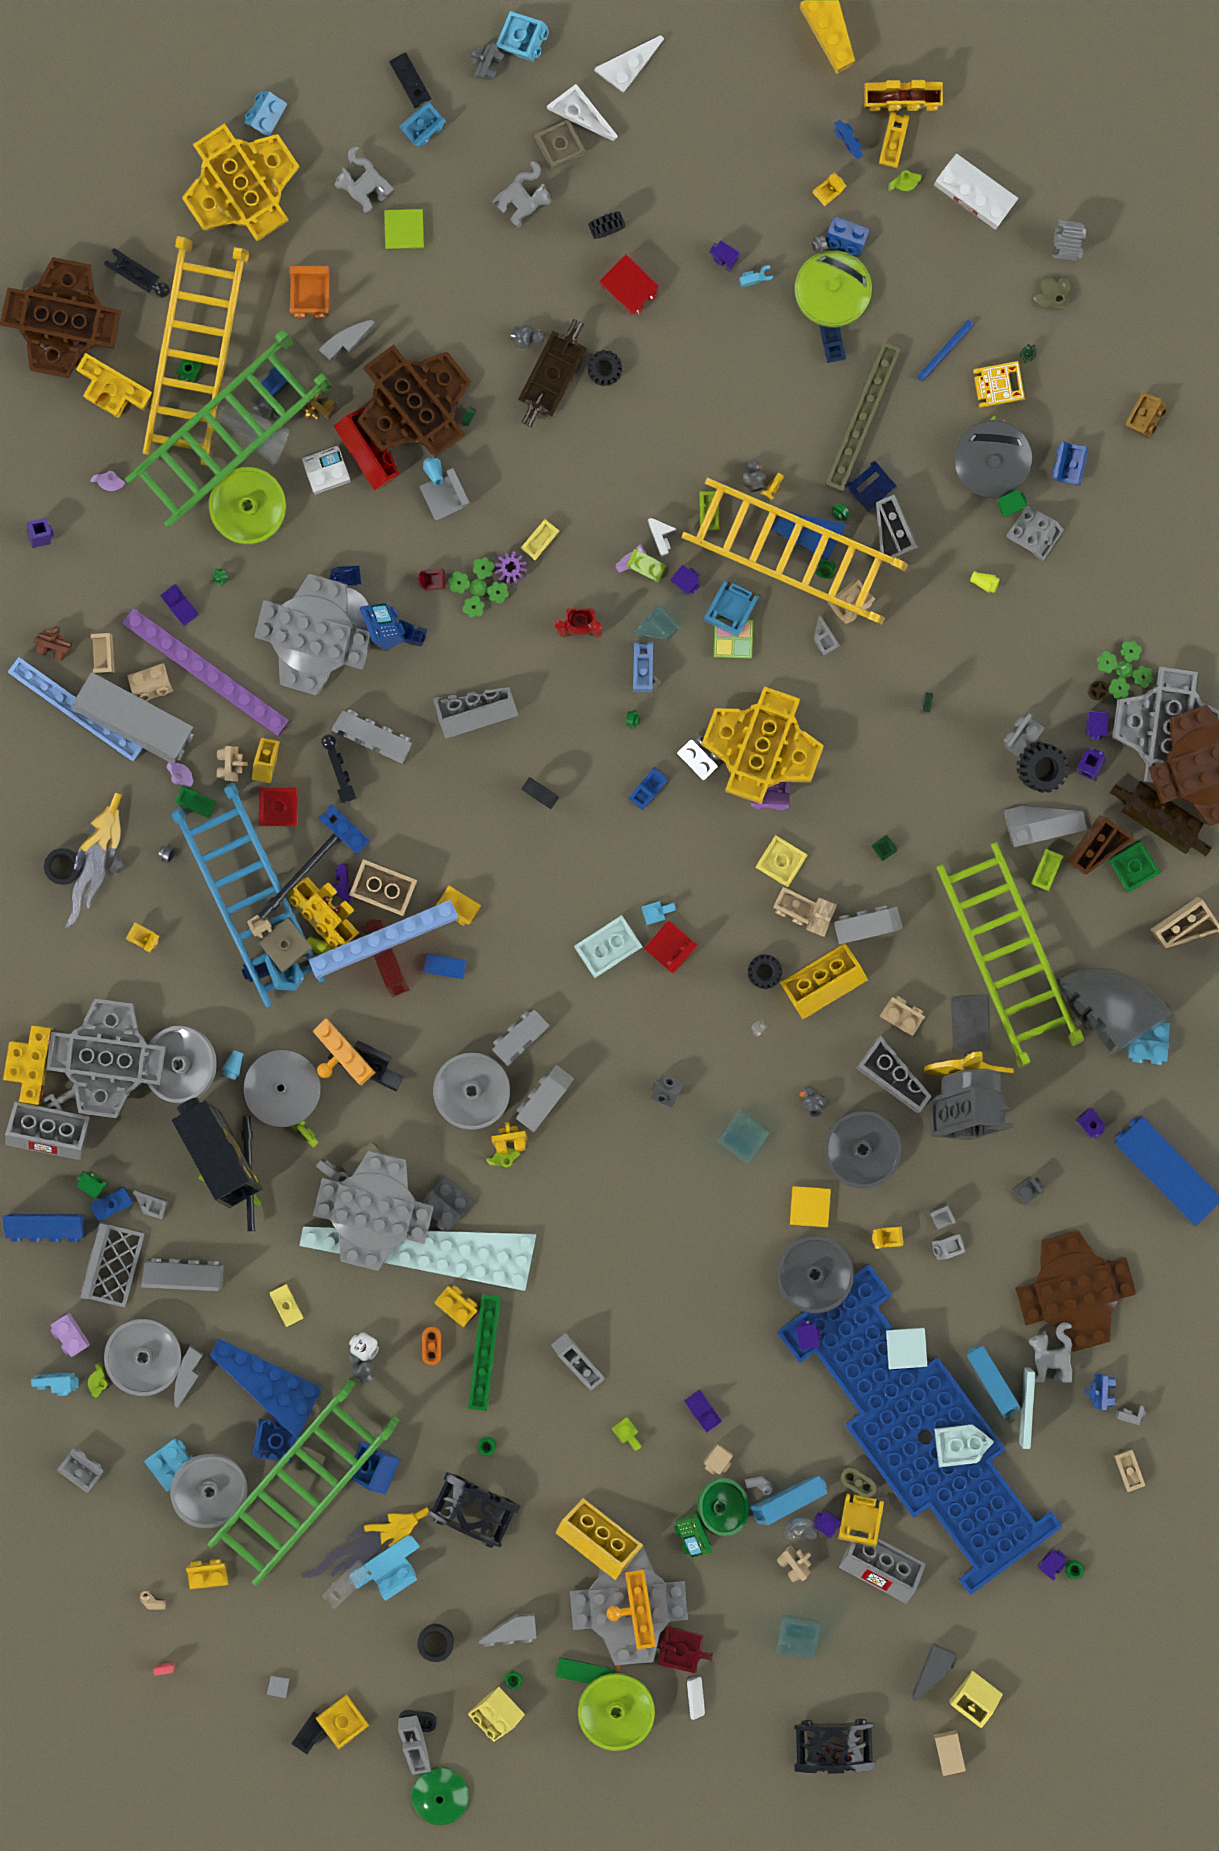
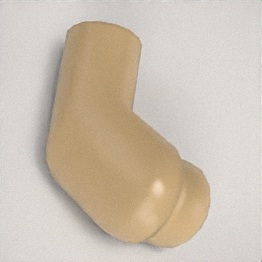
[140,1591,166,1610]

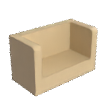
[91,633,115,674]
[934,1730,966,1776]

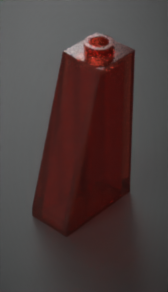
[362,919,410,998]

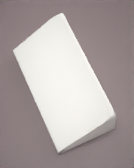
[687,1677,705,1720]

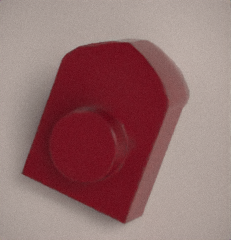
[417,569,446,591]

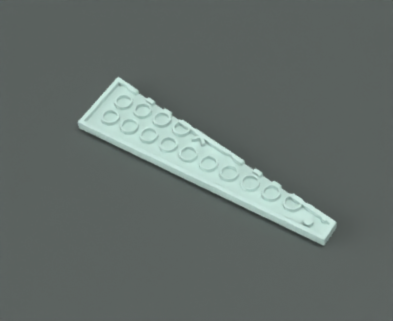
[299,1226,536,1291]

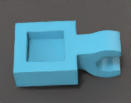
[739,266,773,288]
[641,901,677,925]

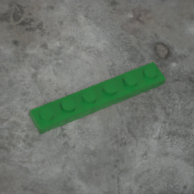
[468,1294,501,1411]

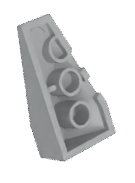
[1004,806,1087,847]

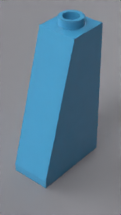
[966,1346,1021,1419]
[749,1476,827,1525]

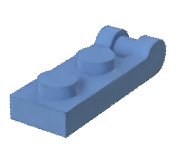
[633,642,653,692]

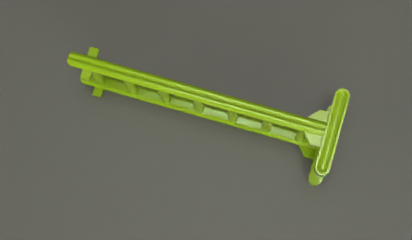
[936,842,1084,1069]

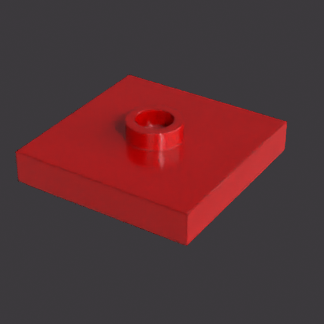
[259,788,298,826]

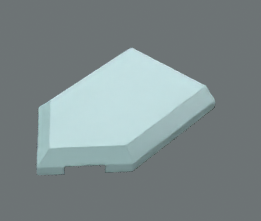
[934,1424,994,1467]

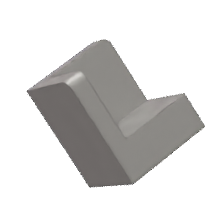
[929,1204,956,1230]

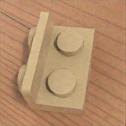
[880,996,925,1036]

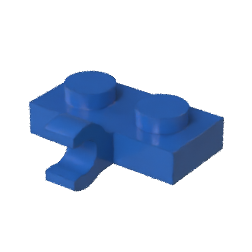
[834,120,863,160]

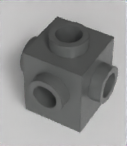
[651,1074,683,1108]

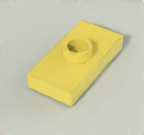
[520,519,560,561]
[269,1284,304,1327]

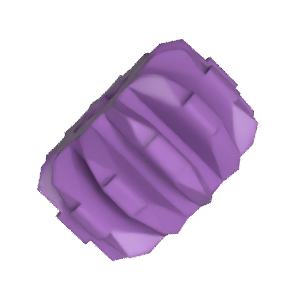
[495,551,527,584]

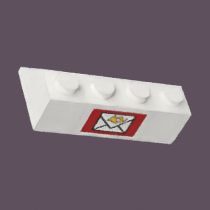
[934,153,1018,230]

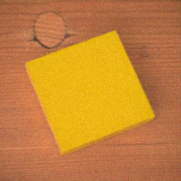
[790,1186,831,1227]
[315,1695,369,1749]

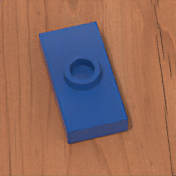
[90,1187,133,1222]

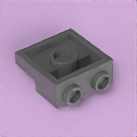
[422,1176,474,1231]

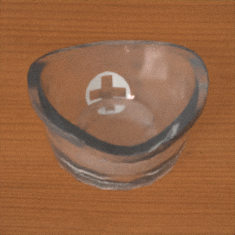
[783,1516,817,1540]

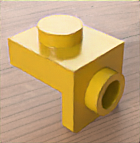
[812,172,847,206]
[125,922,159,953]
[872,1226,904,1249]

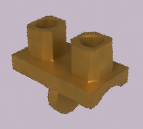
[300,386,336,420]

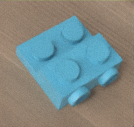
[496,11,549,62]
[1127,1023,1170,1065]
[31,1372,79,1396]
[144,1438,194,1492]

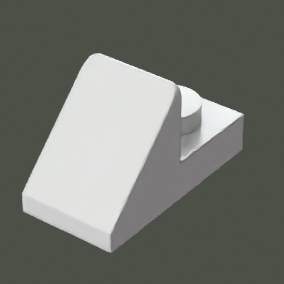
[648,518,676,557]

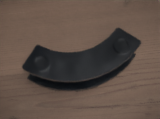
[428,1472,521,1548]
[794,1719,876,1774]

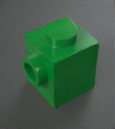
[996,490,1027,518]

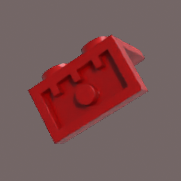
[644,921,698,974]

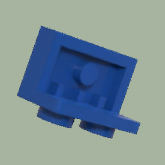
[825,216,870,257]
[1052,441,1089,486]

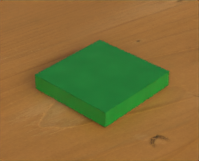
[1108,840,1161,893]

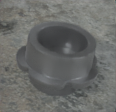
[811,235,828,254]
[158,844,175,863]
[108,857,125,875]

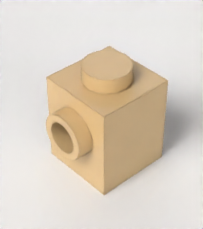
[704,1443,733,1475]

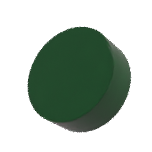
[461,406,476,426]

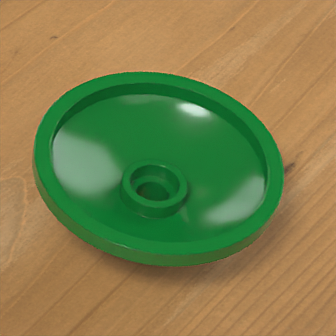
[697,1478,749,1536]
[411,1767,469,1825]

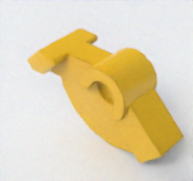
[760,472,785,501]

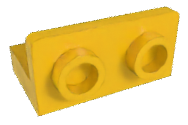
[436,886,482,926]
[434,1285,478,1327]
[186,1559,228,1589]

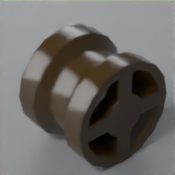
[1088,681,1108,701]

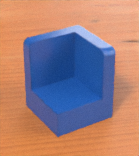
[261,367,289,397]

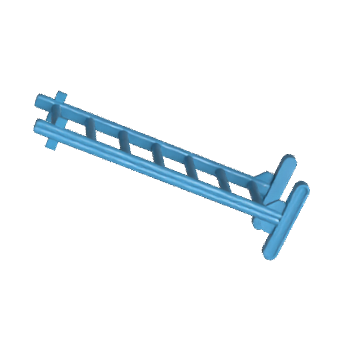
[171,782,325,1008]

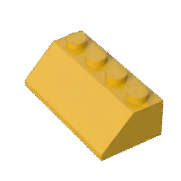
[780,943,868,1020]
[556,1498,643,1580]

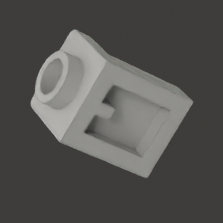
[932,1234,966,1260]
[1115,1404,1146,1425]

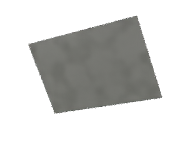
[951,995,990,1052]

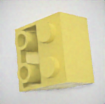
[949,1670,1003,1728]
[468,1687,525,1742]

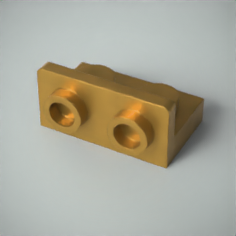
[1125,391,1167,439]

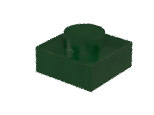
[871,835,898,861]

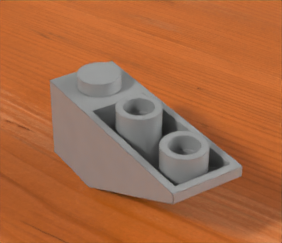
[479,1612,537,1646]

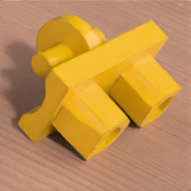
[491,1122,528,1154]

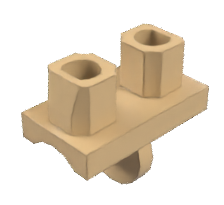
[217,746,248,781]
[806,898,837,937]
[777,1544,811,1582]

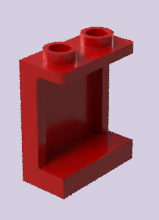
[599,254,659,316]

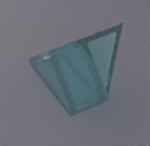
[633,604,680,641]

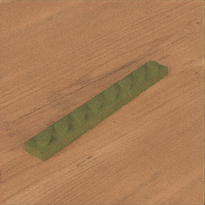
[825,342,901,492]

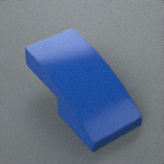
[629,767,669,810]
[423,954,467,979]

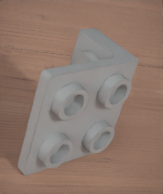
[420,468,470,521]
[1006,506,1064,561]
[1003,713,1044,759]

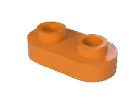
[422,1326,441,1365]

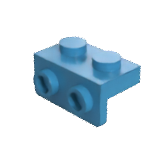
[244,90,287,137]
[399,101,446,147]
[265,955,304,991]

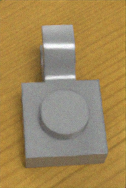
[316,1159,349,1182]

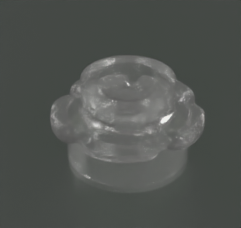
[751,1020,768,1038]

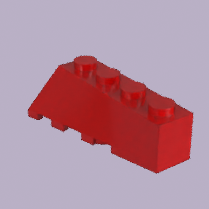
[334,406,399,491]

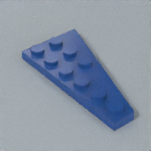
[210,1339,322,1440]

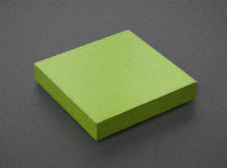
[384,209,424,250]

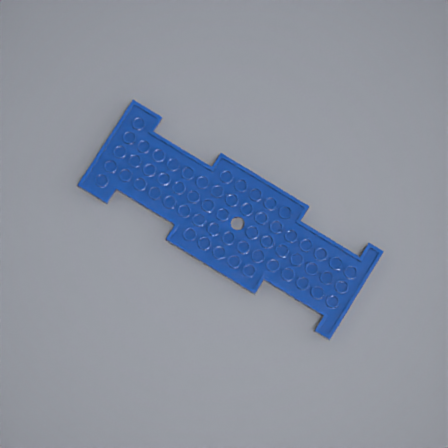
[777,1264,1063,1595]

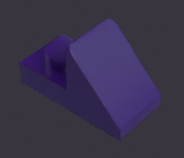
[160,584,199,626]
[332,864,352,903]
[684,1390,722,1433]

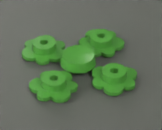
[448,557,509,618]
[1097,641,1153,699]

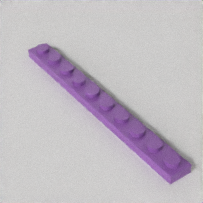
[122,608,289,736]

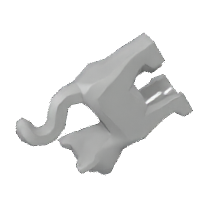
[335,147,394,214]
[492,161,551,228]
[1029,1322,1072,1382]

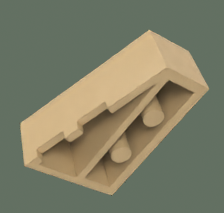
[1150,897,1219,948]

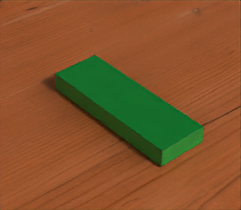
[555,1657,615,1684]

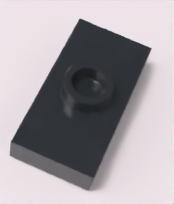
[291,1712,324,1755]

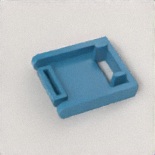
[704,580,759,637]

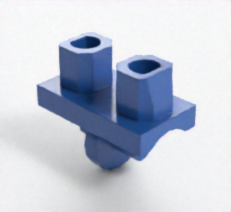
[1084,1373,1116,1410]

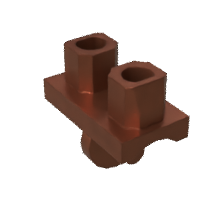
[34,627,72,661]

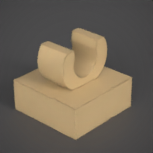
[247,915,272,938]

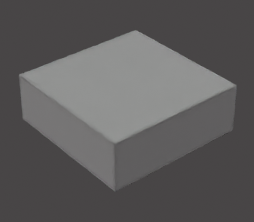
[267,1674,290,1698]

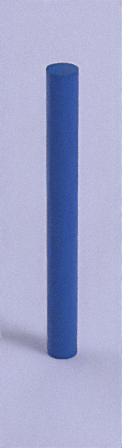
[917,320,974,381]

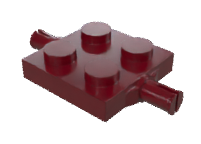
[657,1626,713,1673]

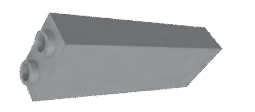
[72,672,194,764]

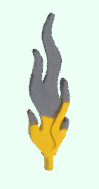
[64,793,122,928]
[301,1507,430,1578]

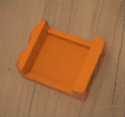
[289,266,330,319]

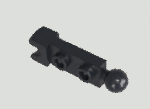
[104,248,170,298]
[321,735,357,803]

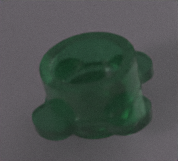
[1020,344,1037,364]

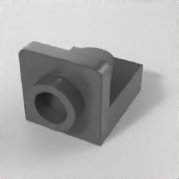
[1013,1176,1044,1205]

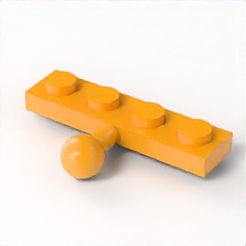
[313,1018,375,1086]
[606,1569,656,1650]

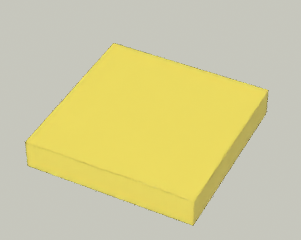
[755,835,808,888]

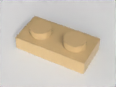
[1114,1449,1146,1492]

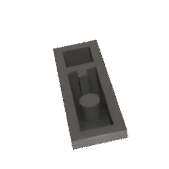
[911,1643,957,1701]

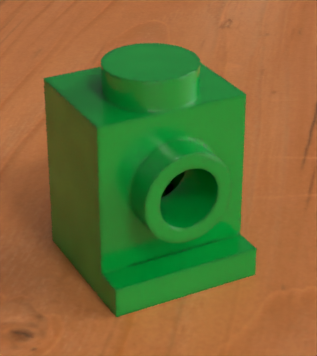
[176,359,204,383]
[77,1171,108,1199]

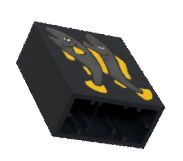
[172,1097,263,1208]

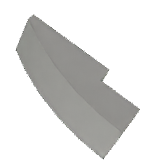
[319,320,375,362]
[174,1345,204,1408]
[398,1716,431,1775]

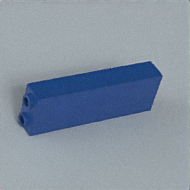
[1113,1116,1219,1226]

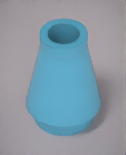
[423,456,444,486]
[221,1050,244,1080]

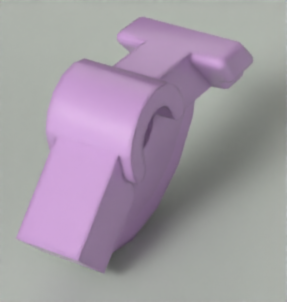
[90,471,125,491]
[616,544,647,573]
[166,762,194,788]

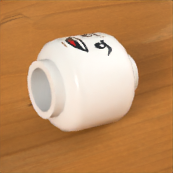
[349,1332,379,1361]

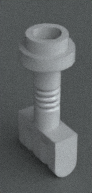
[42,1083,75,1111]

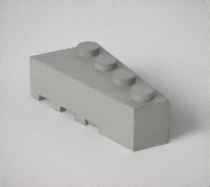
[856,1035,932,1113]

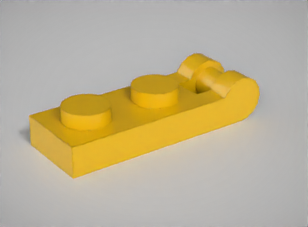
[878,112,910,168]

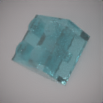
[716,1110,770,1164]
[775,1615,821,1660]

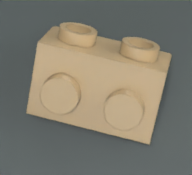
[827,578,875,624]
[127,663,173,701]
[773,887,816,926]

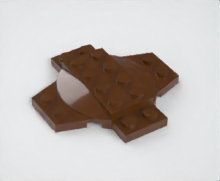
[0,257,121,379]
[357,344,471,459]
[1148,705,1219,826]
[1015,1231,1136,1352]

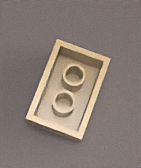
[349,859,418,916]

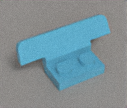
[351,1535,420,1601]

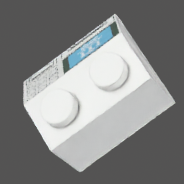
[302,446,351,495]

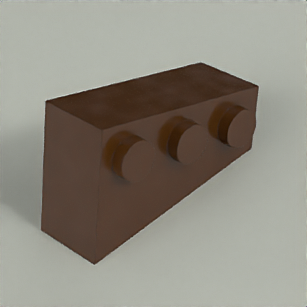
[1066,815,1135,875]

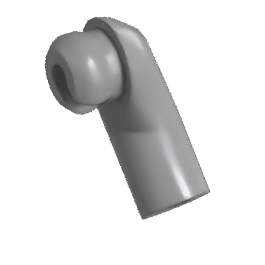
[745,1476,773,1495]

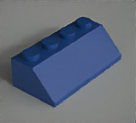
[3,1214,85,1242]

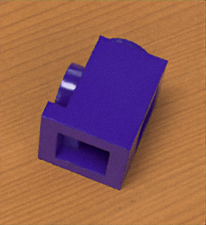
[709,240,740,271]
[1077,748,1106,782]
[1037,1548,1067,1581]

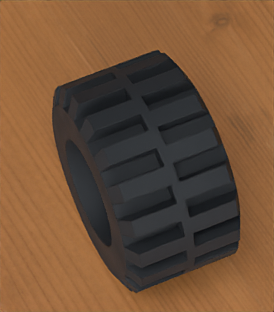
[1016,742,1069,793]

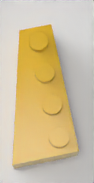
[800,0,855,74]

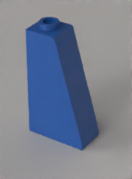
[770,512,847,561]

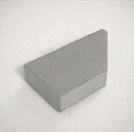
[813,616,840,656]
[133,1190,168,1220]

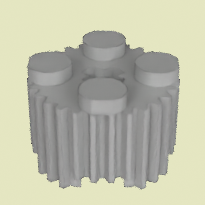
[1052,219,1086,261]

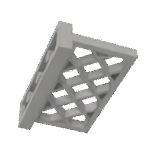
[80,1221,145,1308]

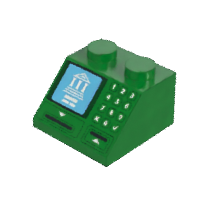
[674,1511,713,1558]

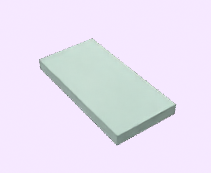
[1019,1367,1035,1449]

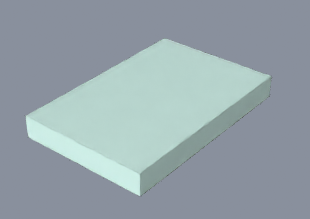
[574,915,642,978]

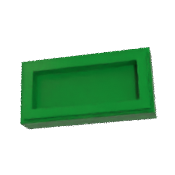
[174,785,217,819]

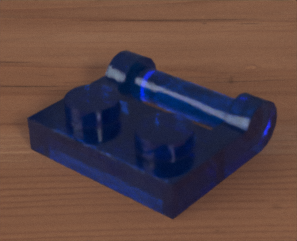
[845,460,897,512]

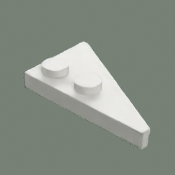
[594,35,664,93]
[547,84,618,141]

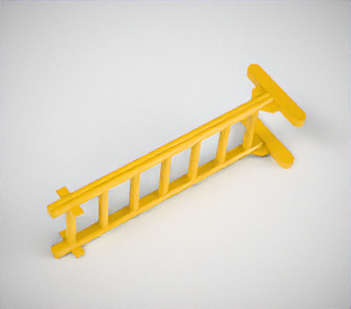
[143,236,249,466]
[681,477,908,625]

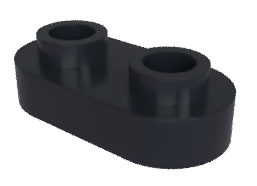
[399,1710,437,1732]

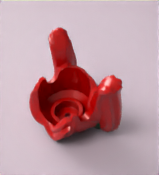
[554,608,602,638]

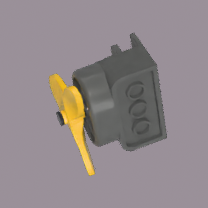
[923,1052,1014,1141]

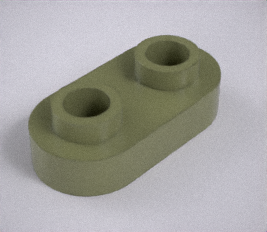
[840,1467,876,1498]

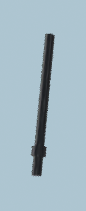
[258,834,339,920]
[242,1116,255,1232]

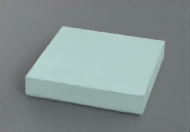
[886,1328,927,1369]

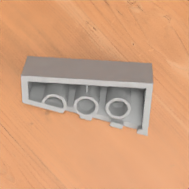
[433,687,518,739]
[332,709,413,764]

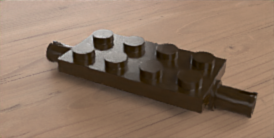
[518,319,587,428]
[1110,781,1212,857]

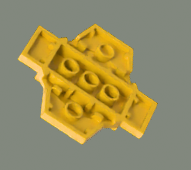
[182,123,300,242]
[702,687,824,805]

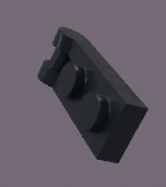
[389,52,432,108]

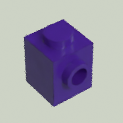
[26,518,54,548]
[670,565,701,596]
[1086,711,1109,740]
[1075,1107,1106,1138]
[795,1320,821,1350]
[813,1509,841,1538]

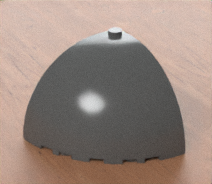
[1056,968,1173,1056]

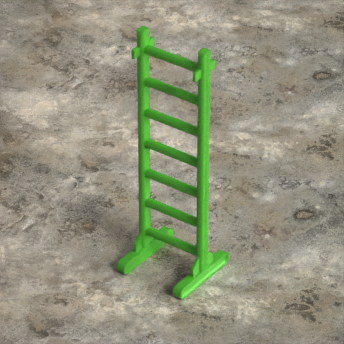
[124,330,333,528]
[207,1377,400,1587]

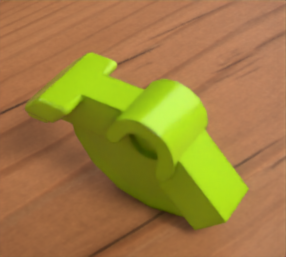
[888,170,922,191]
[290,1121,319,1148]
[486,1147,520,1168]
[88,1363,109,1398]

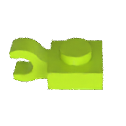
[612,1417,642,1452]

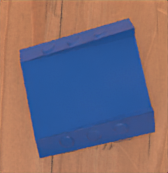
[252,1418,296,1463]

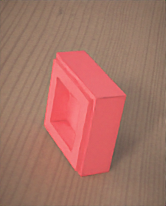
[153,1662,175,1676]

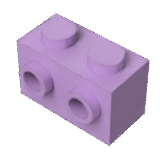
[50,1312,90,1357]

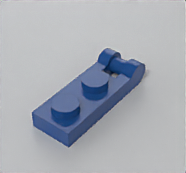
[318,804,370,854]

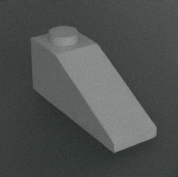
[551,1333,605,1391]

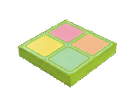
[713,619,753,659]

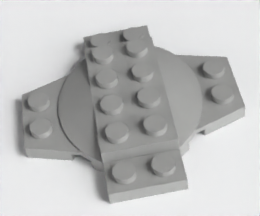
[254,574,371,696]
[1112,667,1219,783]
[46,999,166,1118]
[313,1150,434,1271]
[570,1547,688,1665]

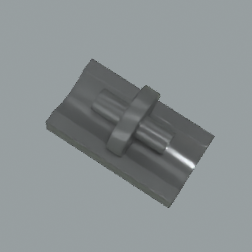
[470,43,504,80]

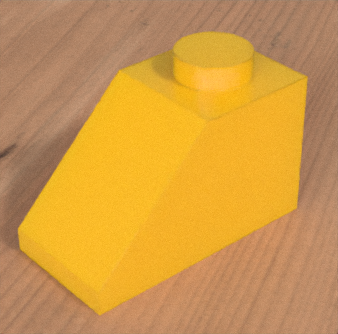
[252,738,280,783]

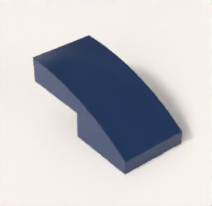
[819,325,846,363]

